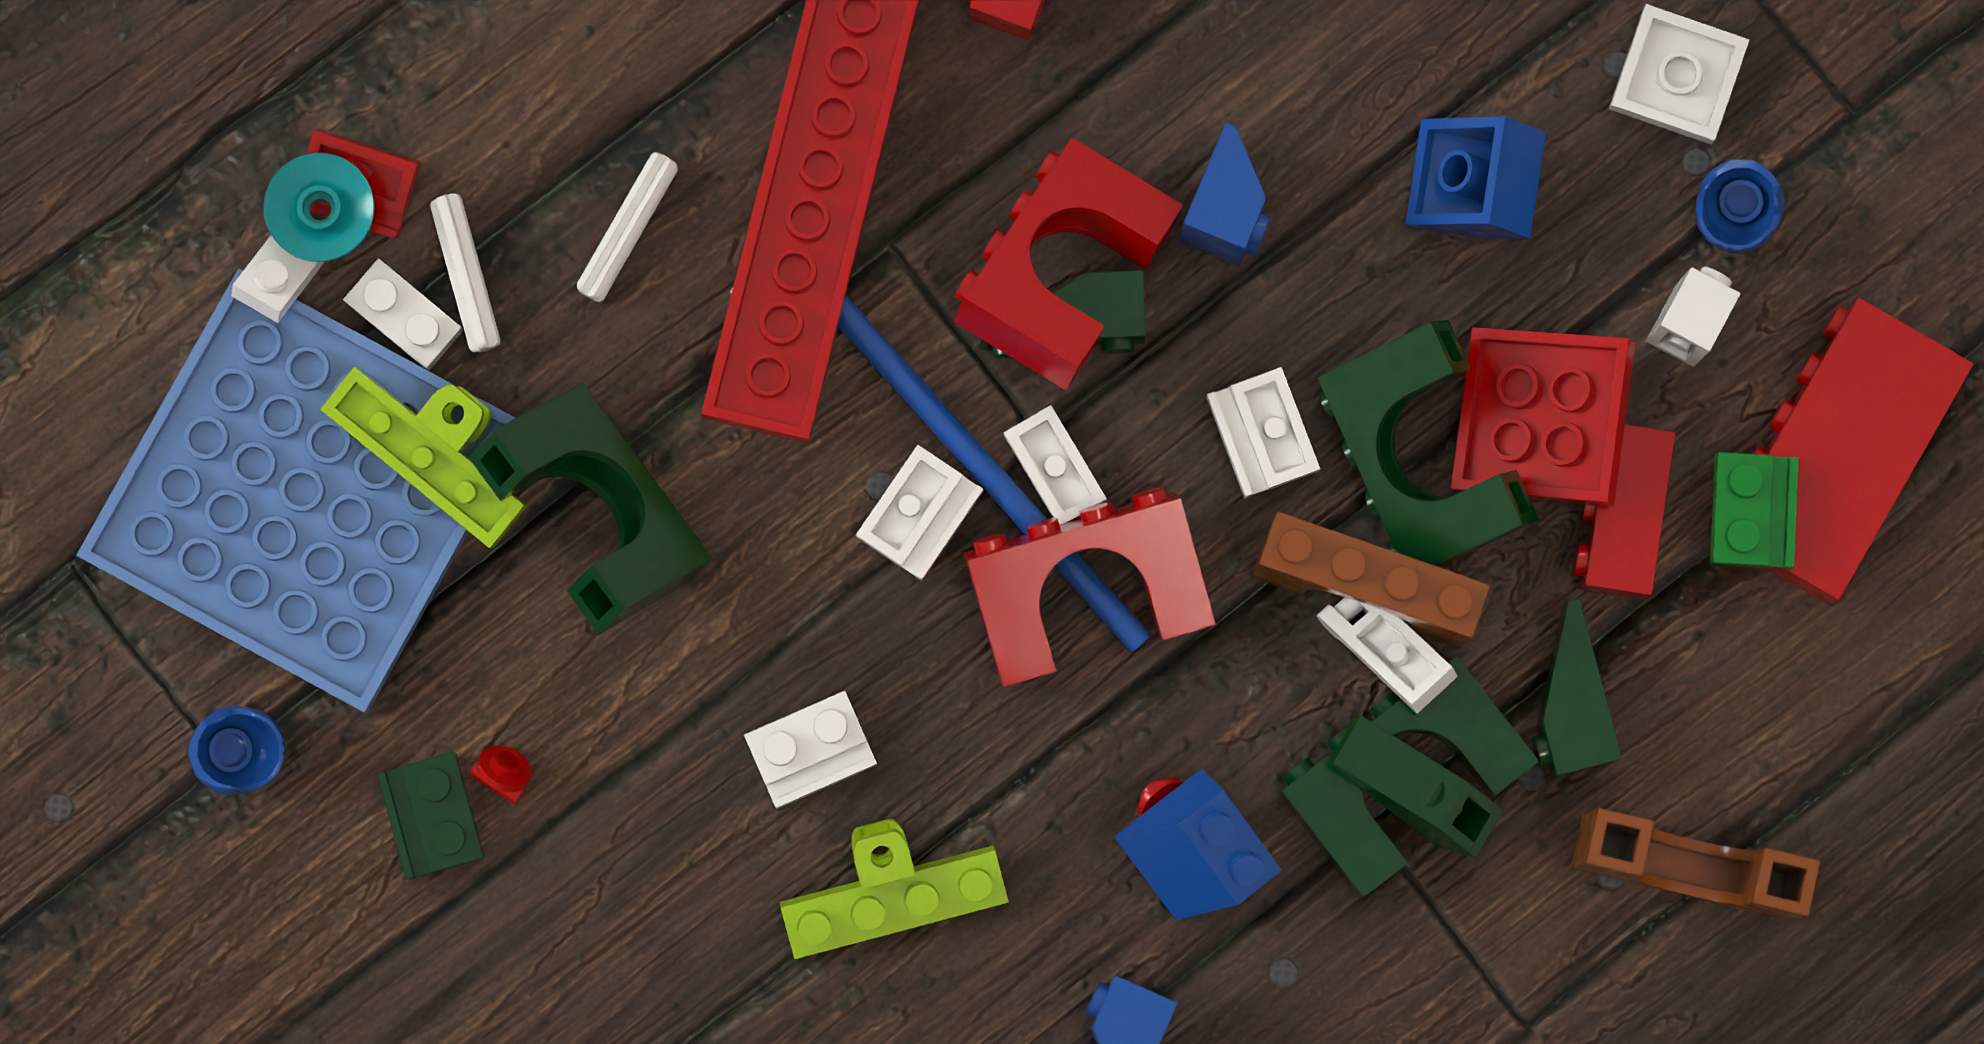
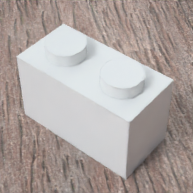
[1646,267,1741,367]

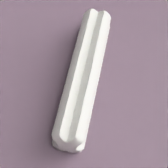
[577,152,678,302]
[430,194,501,352]

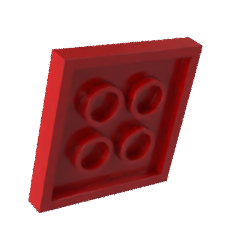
[1451,327,1635,506]

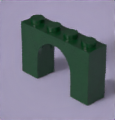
[1318,320,1539,567]
[468,383,713,635]
[1279,656,1539,899]

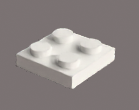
[1609,4,1749,145]

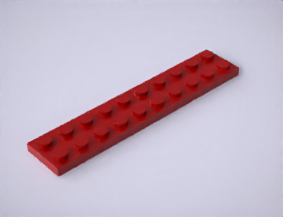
[701,0,920,443]

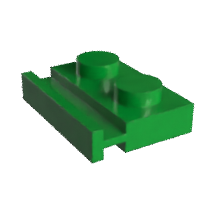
[1710,452,1799,569]

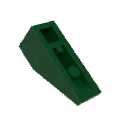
[1532,598,1622,778]

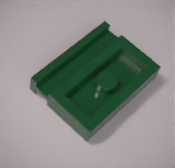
[377,751,485,880]

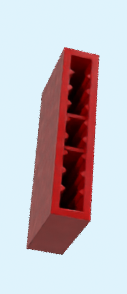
[1753,297,1974,605]

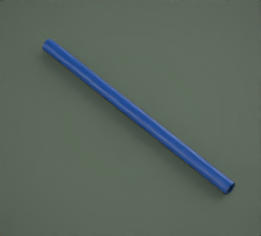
[838,295,1152,653]

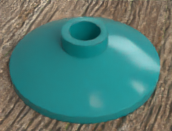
[264,153,374,262]

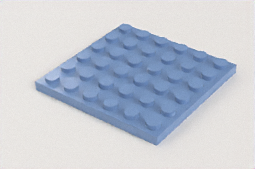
[76,268,515,714]

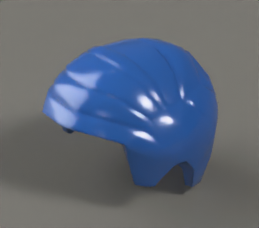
[1695,160,1784,254]
[188,706,286,795]

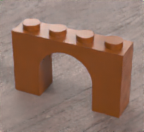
[1252,511,1490,649]
[1570,808,1820,920]

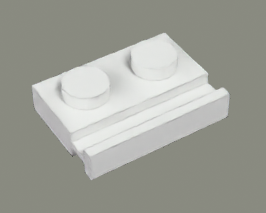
[1206,367,1320,499]
[856,445,984,581]
[744,691,877,809]

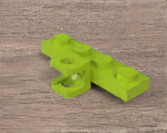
[320,366,528,549]
[780,819,1009,959]

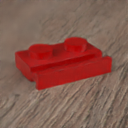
[307,128,421,239]

